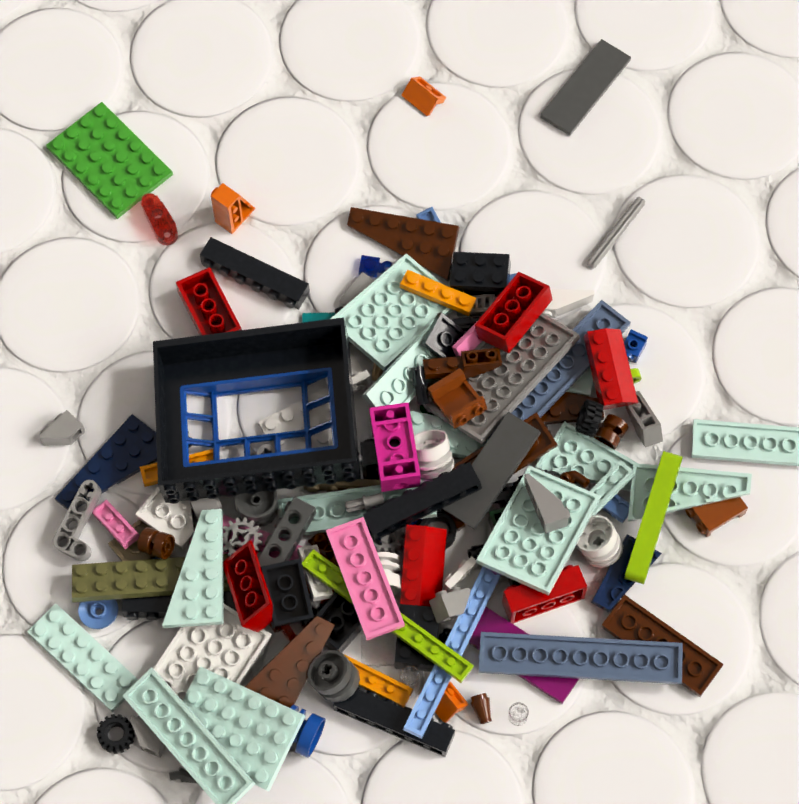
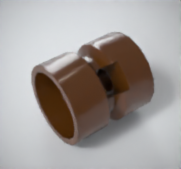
[593,414,629,450]
[138,527,175,559]

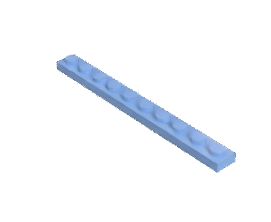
[403,567,501,739]

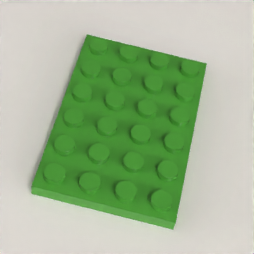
[46,102,173,219]

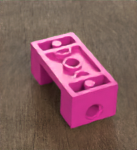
[369,402,421,492]

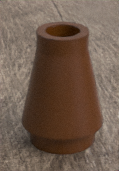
[470,693,492,724]

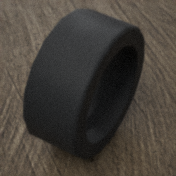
[420,511,456,550]

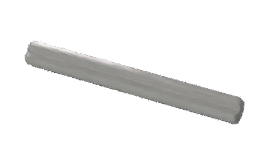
[587,197,645,269]

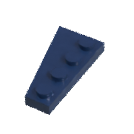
[591,534,662,612]

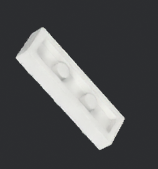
[297,544,333,602]

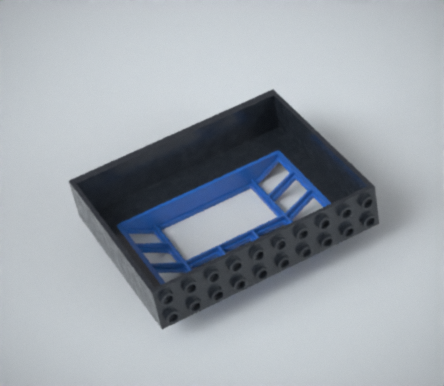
[153,317,361,504]

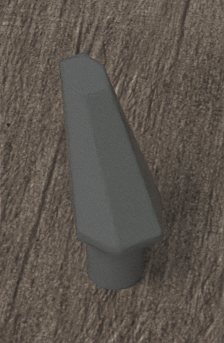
[169,767,197,783]

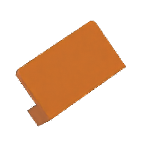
[402,76,446,116]
[420,682,469,723]

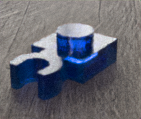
[358,255,392,277]

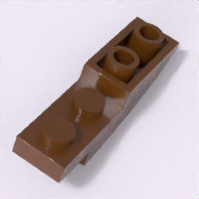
[422,348,502,379]

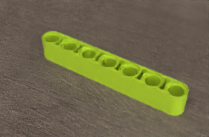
[624,451,683,584]

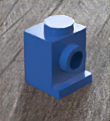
[624,329,648,363]

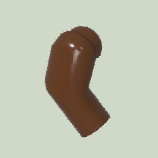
[560,470,590,488]

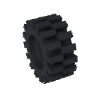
[575,399,603,437]
[96,714,135,754]

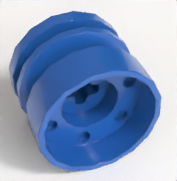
[290,705,326,758]

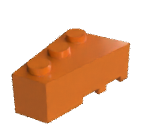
[211,183,256,234]

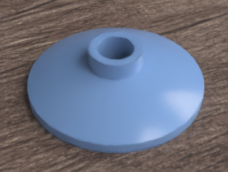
[78,599,118,629]

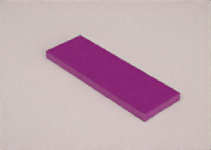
[469,607,579,704]

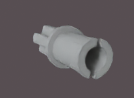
[345,492,385,513]

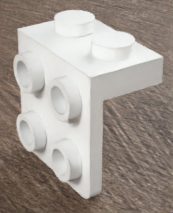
[444,556,499,601]

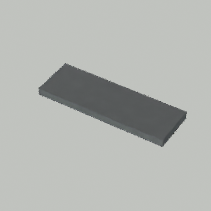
[540,39,631,136]
[442,412,541,530]

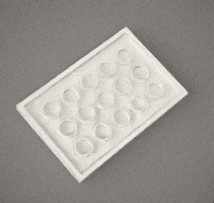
[154,603,272,701]

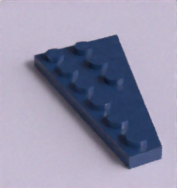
[55,414,157,510]

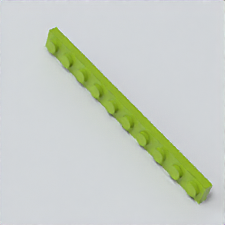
[302,549,474,683]

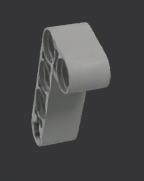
[53,480,102,561]

